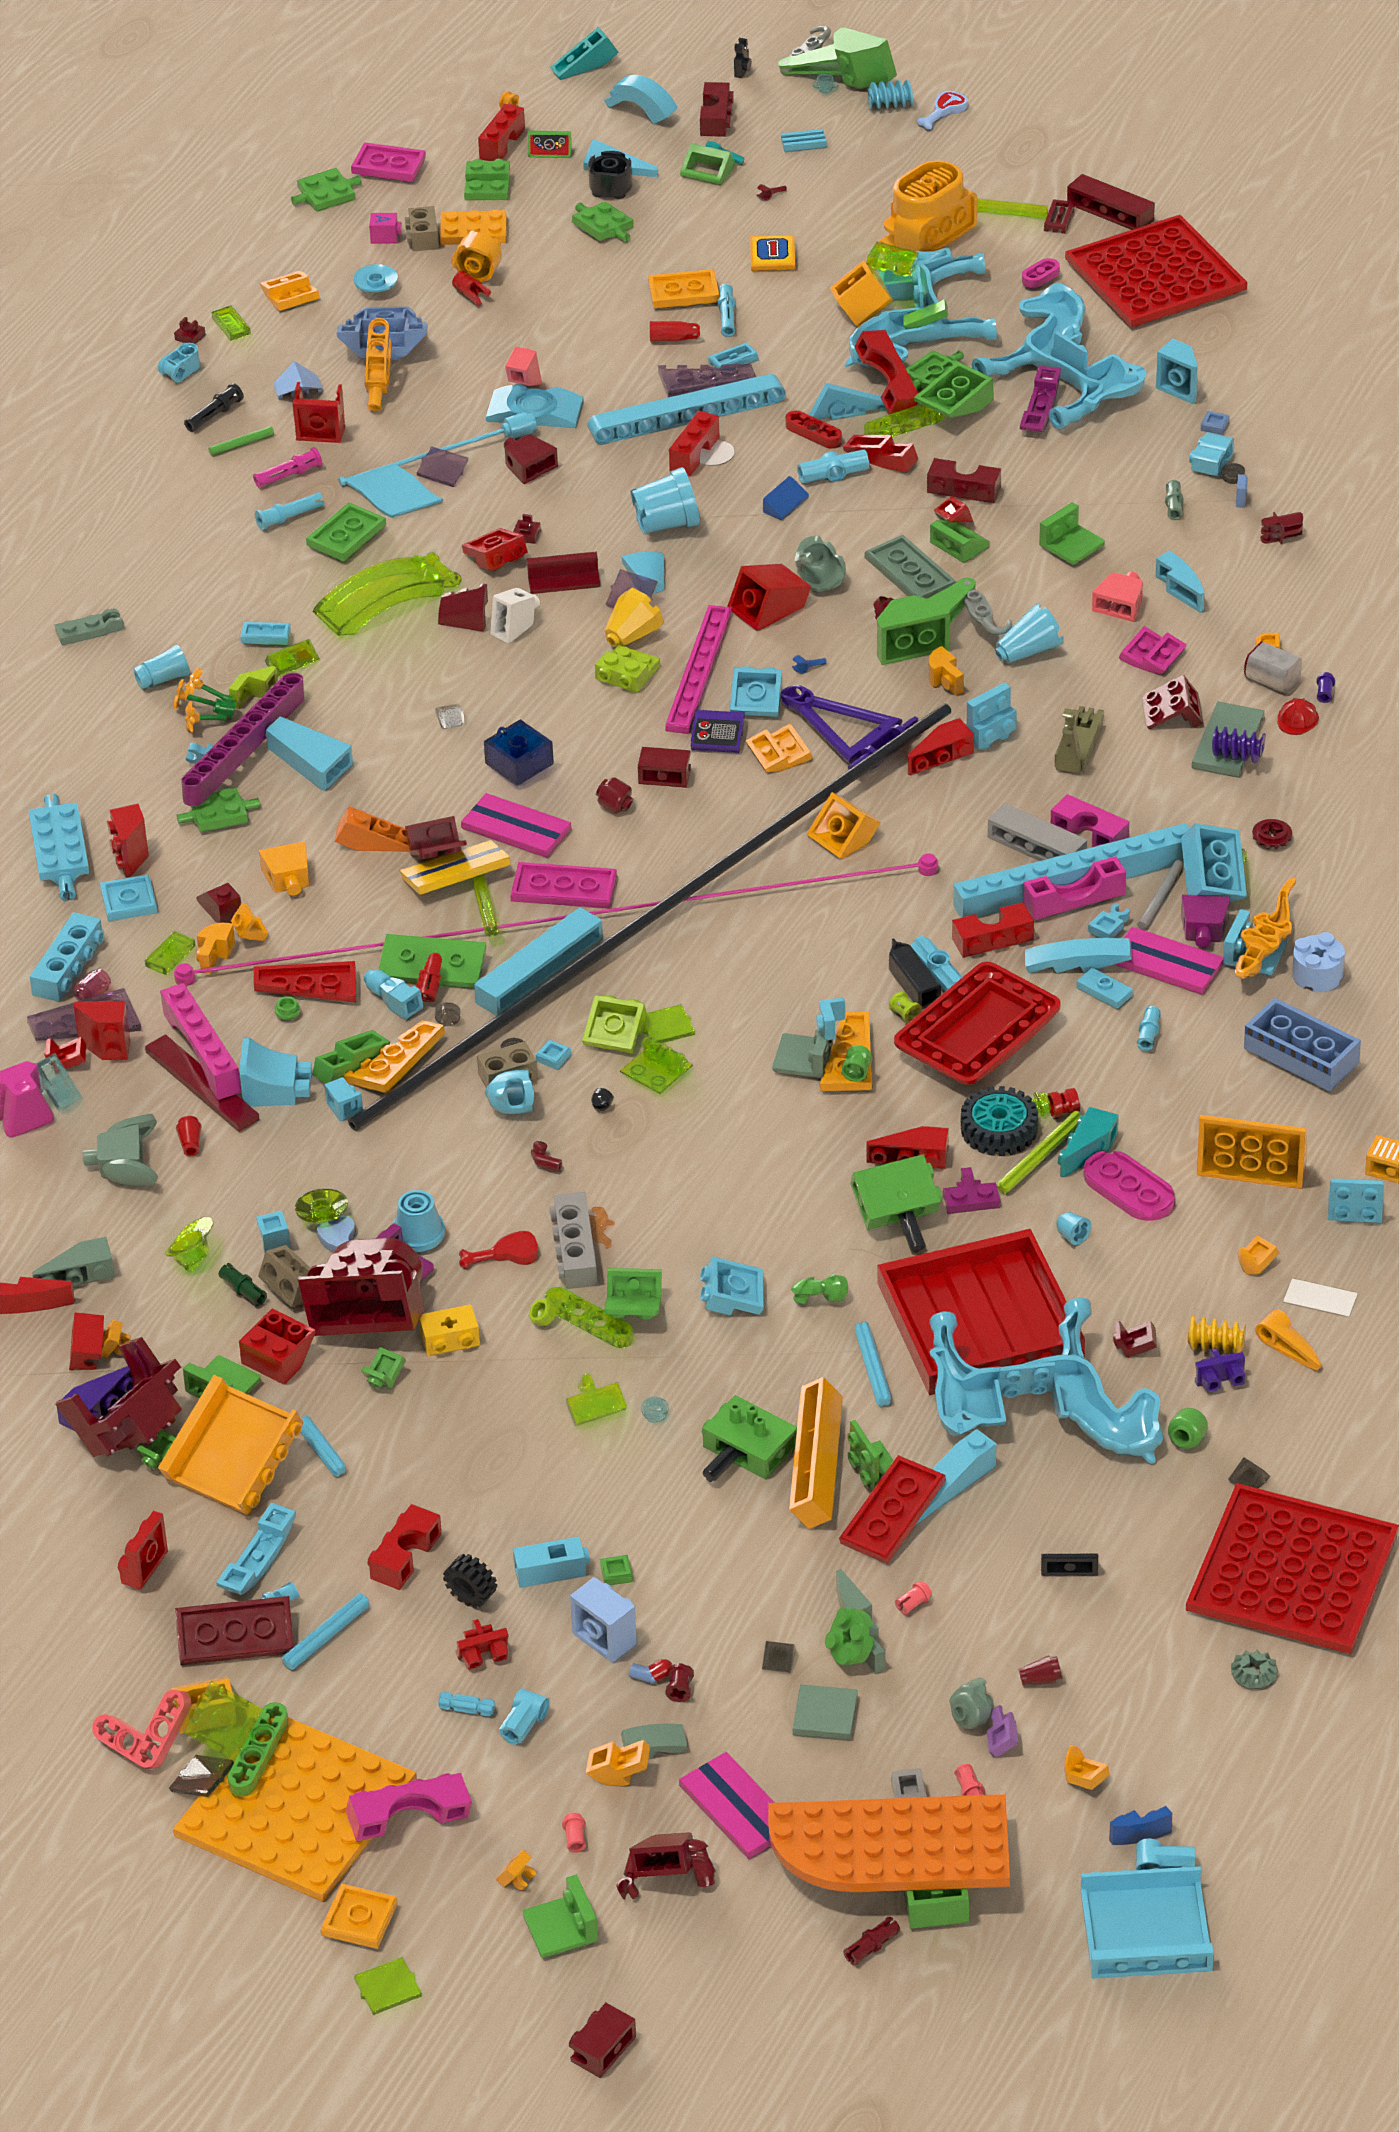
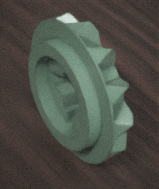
[1231,1649,1278,1688]

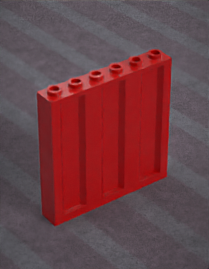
[877,1228,1085,1395]

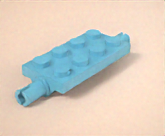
[28,794,89,901]

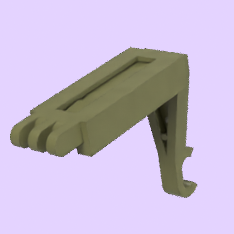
[1055,706,1104,774]

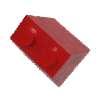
[727,564,811,631]

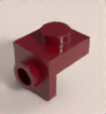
[1112,1321,1157,1358]

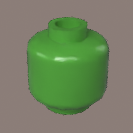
[1168,1408,1208,1449]

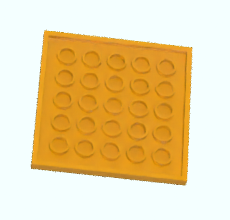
[173,1715,417,1902]

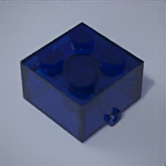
[484,719,554,786]

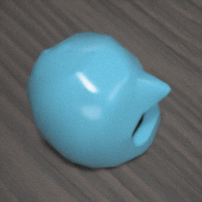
[485,1070,534,1115]

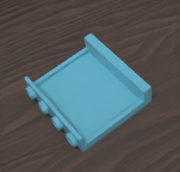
[1080,1866,1214,1979]

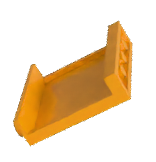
[158,1375,304,1516]

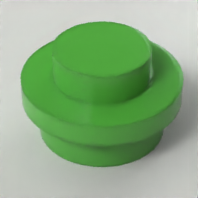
[275,996,300,1020]

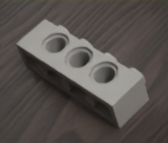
[550,1191,598,1289]

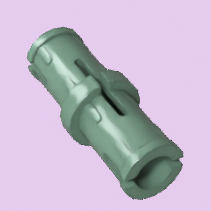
[1165,480,1184,520]

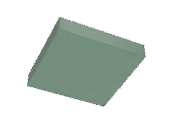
[793,1684,858,1740]

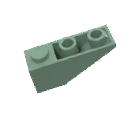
[32,1237,115,1286]

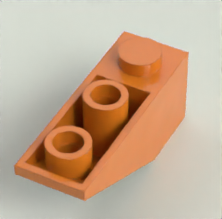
[335,806,410,852]

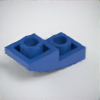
[1109,1806,1173,1845]

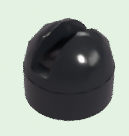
[591,1088,614,1111]

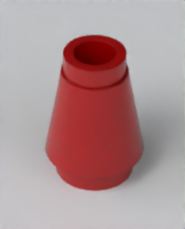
[176,1116,202,1156]

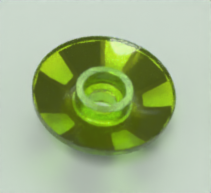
[295,1189,348,1223]

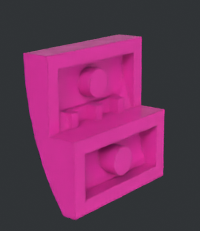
[1119,626,1187,674]

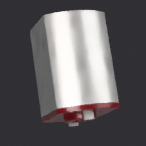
[1244,641,1302,694]

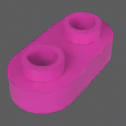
[1022,258,1060,289]

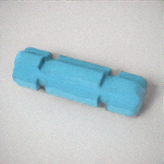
[438,1692,495,1717]

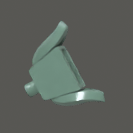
[82,1114,158,1186]

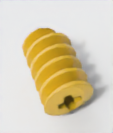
[1187,1315,1246,1355]

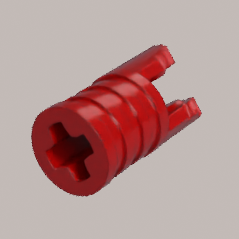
[452,271,492,306]
[415,952,442,1002]

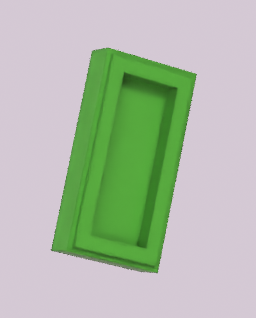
[903,299,948,330]

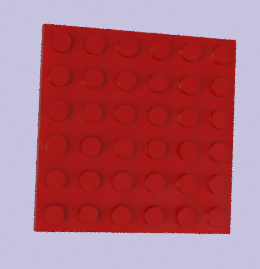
[1065,215,1248,327]
[1186,1483,1399,1654]

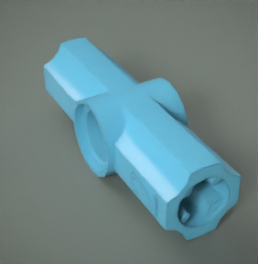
[797,450,869,483]
[910,935,963,991]

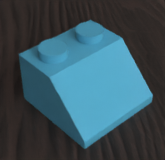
[1156,339,1198,404]

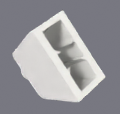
[490,588,540,644]

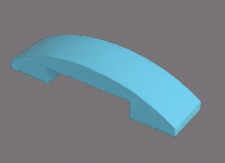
[216,1503,296,1595]

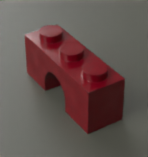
[700,82,734,137]
[927,458,1001,503]

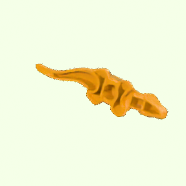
[1235,878,1296,979]

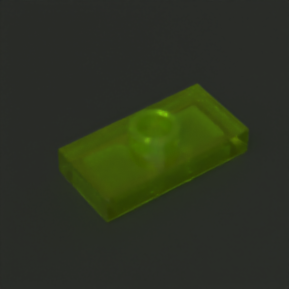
[145,931,196,975]

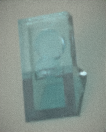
[36,1053,82,1112]

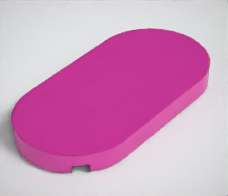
[1083,1151,1175,1221]

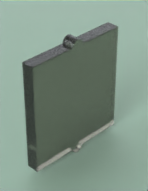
[169,1755,234,1797]

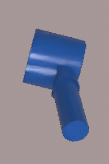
[792,655,827,674]

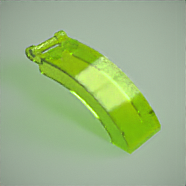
[313,552,462,636]

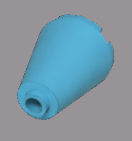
[995,603,1064,663]

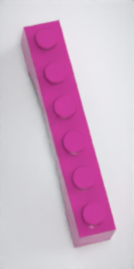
[160,983,242,1100]

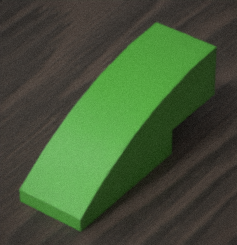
[312,1030,390,1084]

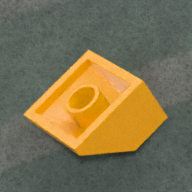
[807,792,881,859]

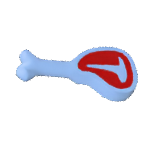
[917,91,968,130]

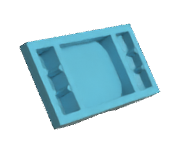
[486,384,583,428]

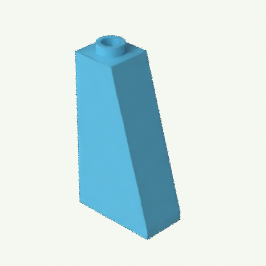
[266,717,353,791]

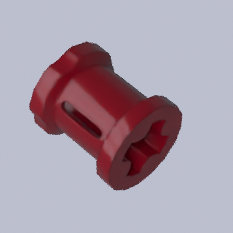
[665,1663,695,1702]

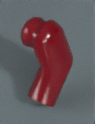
[531,1141,562,1172]

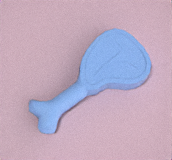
[317,1215,355,1252]

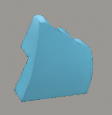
[622,552,664,596]

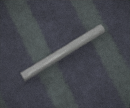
[1137,860,1184,930]

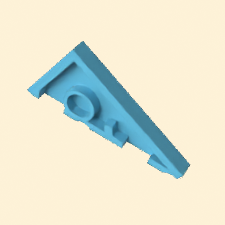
[583,140,658,177]
[809,383,887,420]

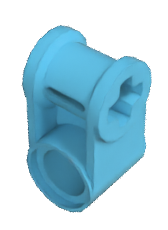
[158,343,200,383]

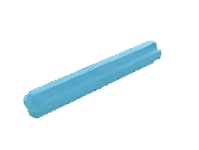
[855,1322,891,1407]
[282,1593,369,1670]

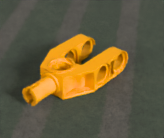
[365,318,392,411]

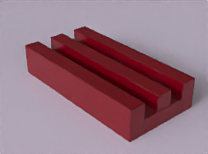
[1044,199,1074,234]

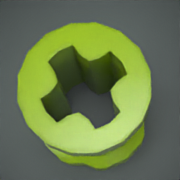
[889,991,922,1024]

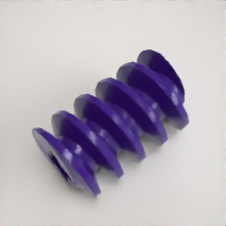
[1212,725,1266,763]

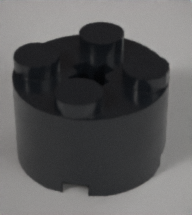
[588,151,632,199]

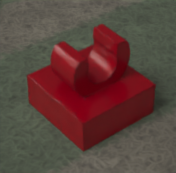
[174,317,206,344]
[513,514,541,544]

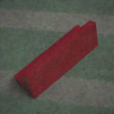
[526,551,601,594]

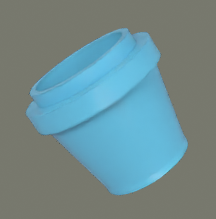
[392,1190,445,1252]

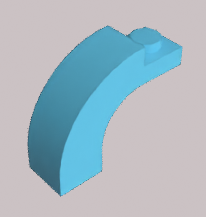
[604,75,678,124]

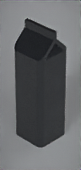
[889,938,941,1009]

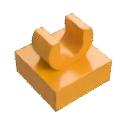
[102,1319,131,1358]
[495,1850,536,1891]

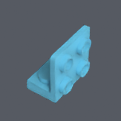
[1223,909,1287,975]
[1328,1179,1384,1223]

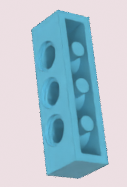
[29,912,104,1002]

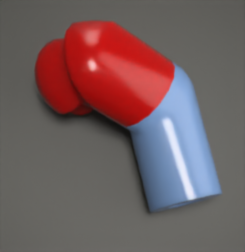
[629,1659,672,1684]

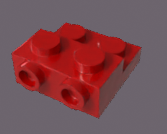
[462,528,528,571]
[117,1510,168,1590]

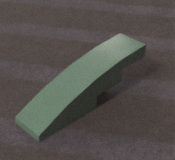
[836,1569,885,1674]

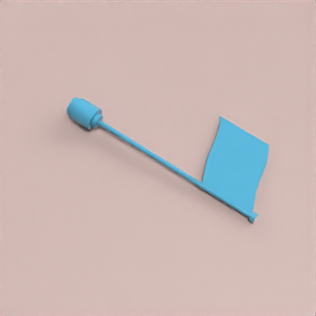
[338,412,537,518]

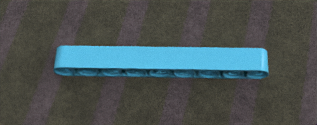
[587,374,786,444]

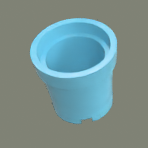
[630,467,700,534]

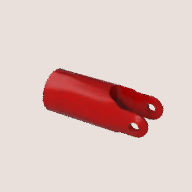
[650,321,700,342]

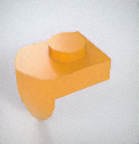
[1238,1235,1279,1275]
[1064,1745,1110,1790]

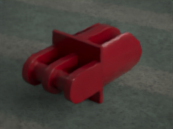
[1260,512,1303,544]

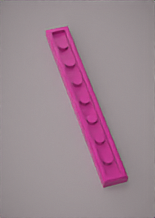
[665,605,732,734]

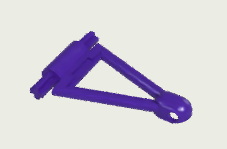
[781,685,918,770]

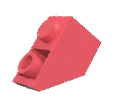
[505,346,542,386]

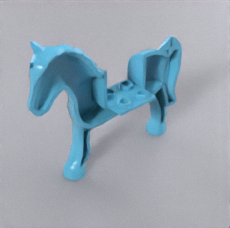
[845,248,997,367]
[971,283,1147,429]
[930,1298,1163,1464]

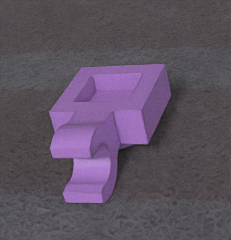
[987,1705,1018,1758]

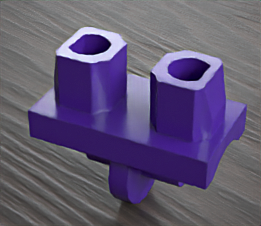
[1195,1348,1245,1392]

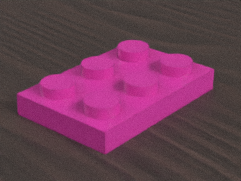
[351,142,426,182]

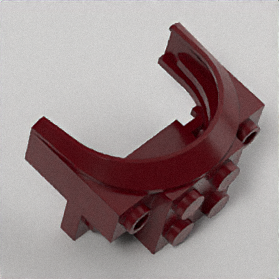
[55,1337,182,1457]

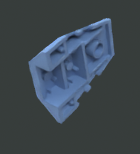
[337,306,428,360]

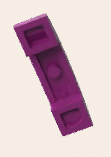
[1020,366,1061,432]

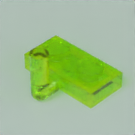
[565,1373,627,1426]

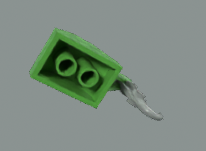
[778,26,897,89]
[877,578,1012,665]

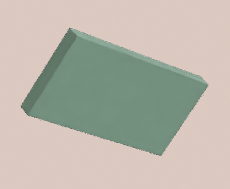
[865,535,957,599]
[1191,701,1265,777]

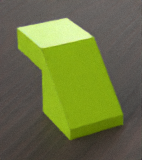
[229,666,278,709]

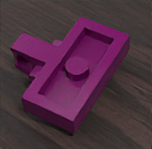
[943,1167,1000,1214]

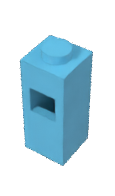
[513,1537,590,1588]

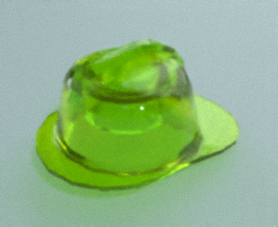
[165,1217,213,1272]

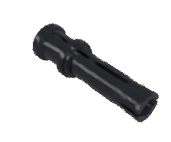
[184,383,244,432]

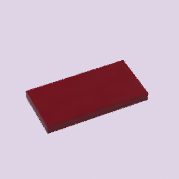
[175,1596,294,1665]

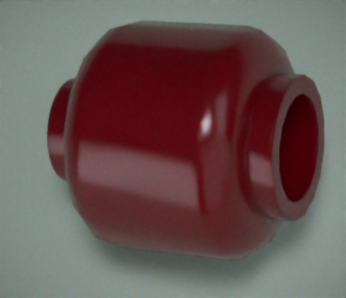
[595,777,634,814]

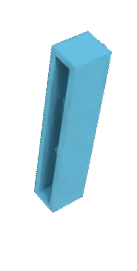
[474,907,603,1016]

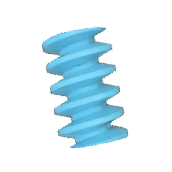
[868,80,913,109]

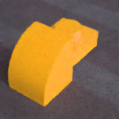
[929,646,964,696]
[196,923,235,974]
[586,1740,650,1786]

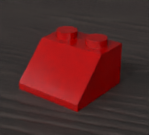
[73,1001,130,1060]

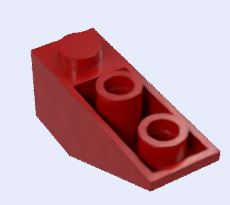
[907,718,974,776]
[866,1126,949,1169]

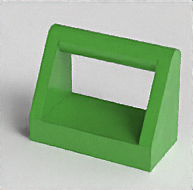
[680,143,735,185]
[930,520,990,563]

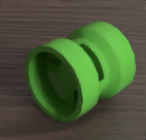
[841,1045,872,1082]

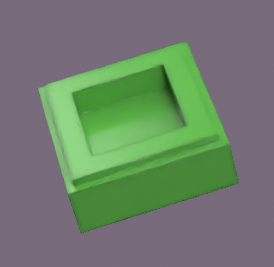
[600,1555,633,1585]

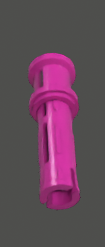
[253,447,322,488]

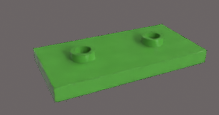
[379,934,487,988]

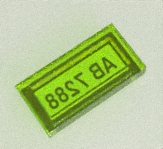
[211,305,251,341]

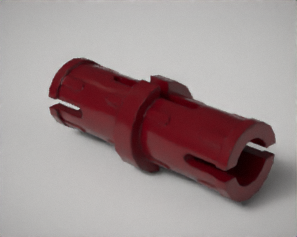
[843,1916,901,1966]

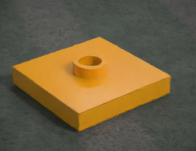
[321,1883,398,1949]

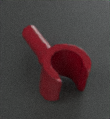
[757,184,787,201]

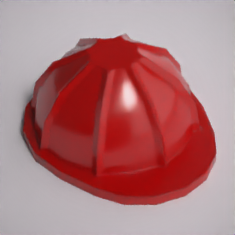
[1277,698,1319,735]

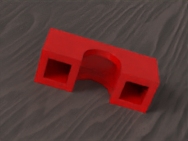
[478,104,525,161]
[669,411,720,477]
[952,902,1034,958]
[367,1504,442,1590]

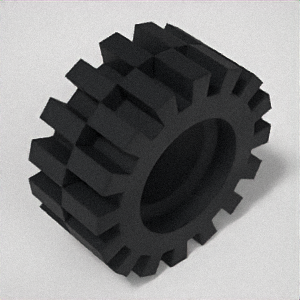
[443,1554,498,1608]

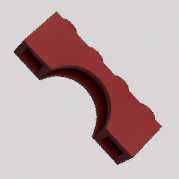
[854,330,919,415]

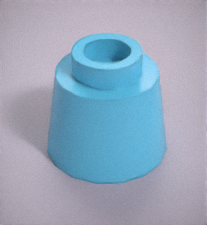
[1056,1212,1092,1245]

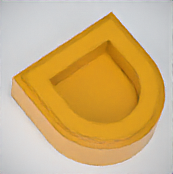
[1256,633,1280,649]

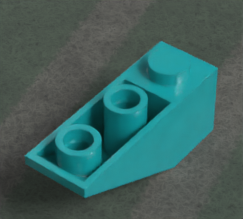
[1057,1106,1119,1177]

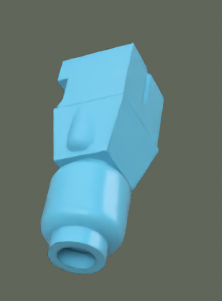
[364,969,424,1020]

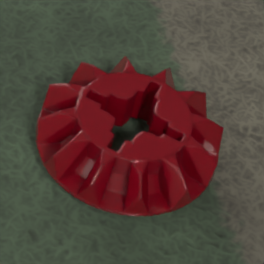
[1252,819,1292,849]

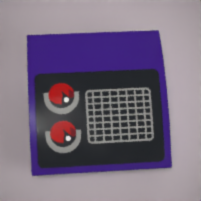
[690,710,745,753]

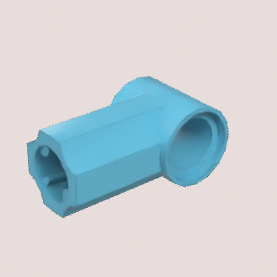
[499,1688,550,1745]
[1136,1838,1195,1870]

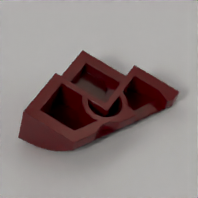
[438,583,488,632]

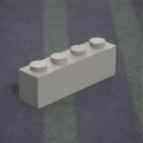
[987,803,1087,861]

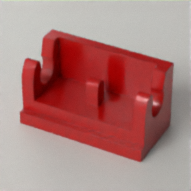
[69,1312,104,1371]

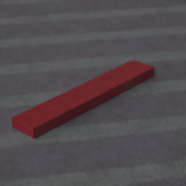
[145,1034,260,1132]

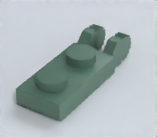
[54,608,124,645]

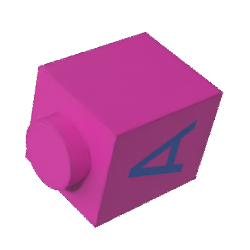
[369,213,402,244]

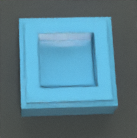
[535,1039,571,1070]

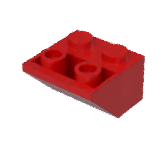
[107,803,149,878]
[239,1308,316,1385]

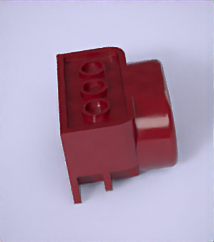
[298,1238,425,1336]

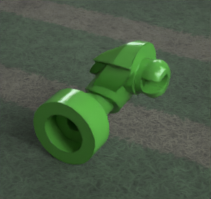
[791,1274,848,1305]

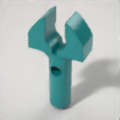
[706,141,745,165]

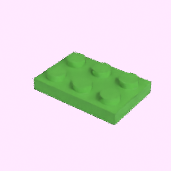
[306,502,386,562]

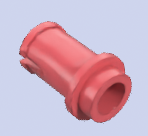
[895,1581,932,1615]
[562,1813,586,1852]

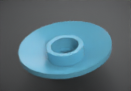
[353,264,398,292]

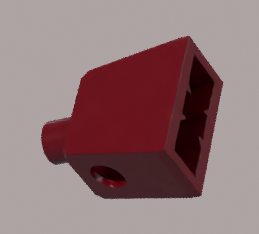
[504,435,558,484]

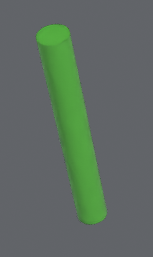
[208,426,274,456]

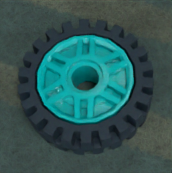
[960,1086,1038,1156]

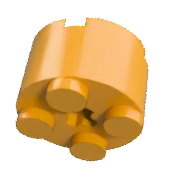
[452,231,502,283]

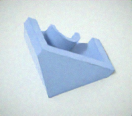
[274,361,323,400]

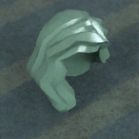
[795,535,846,593]

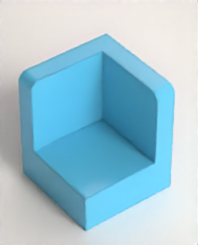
[256,1211,291,1254]

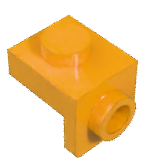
[231,903,269,941]

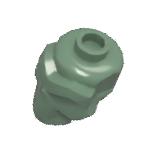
[949,1677,994,1729]

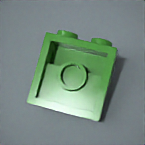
[464,159,510,200]

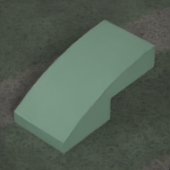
[621,1724,688,1759]

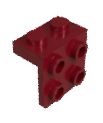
[405,816,467,859]

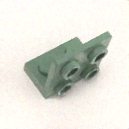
[772,1029,833,1078]

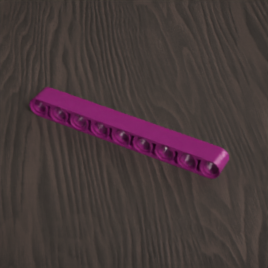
[181,673,304,806]

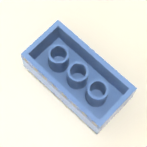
[1244,998,1361,1091]

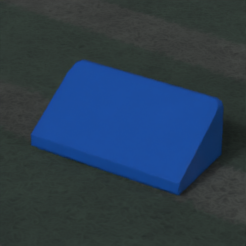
[763,476,809,520]

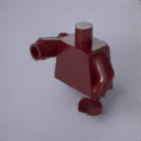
[616,1832,716,1899]

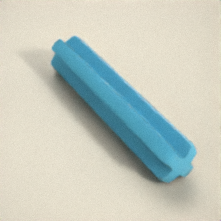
[301,1416,346,1477]

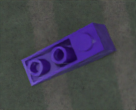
[56,1366,134,1431]

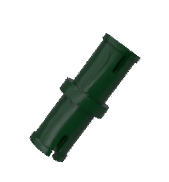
[218,1263,267,1306]

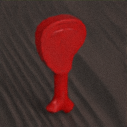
[459,1231,539,1268]

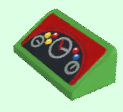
[528,130,572,158]

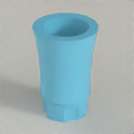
[133,644,190,689]

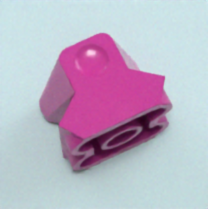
[0,1061,54,1138]

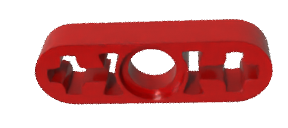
[785,410,842,449]

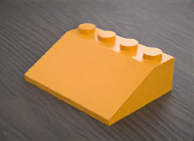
[1197,1115,1308,1189]

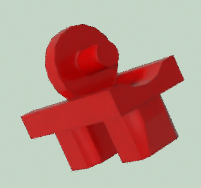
[455,1619,509,1670]

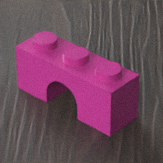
[1050,794,1130,847]

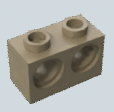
[405,206,439,251]
[477,1041,538,1088]
[258,1245,310,1307]

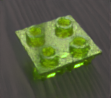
[620,1037,693,1094]

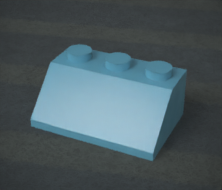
[1181,823,1247,902]

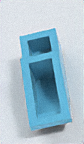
[1156,550,1204,613]

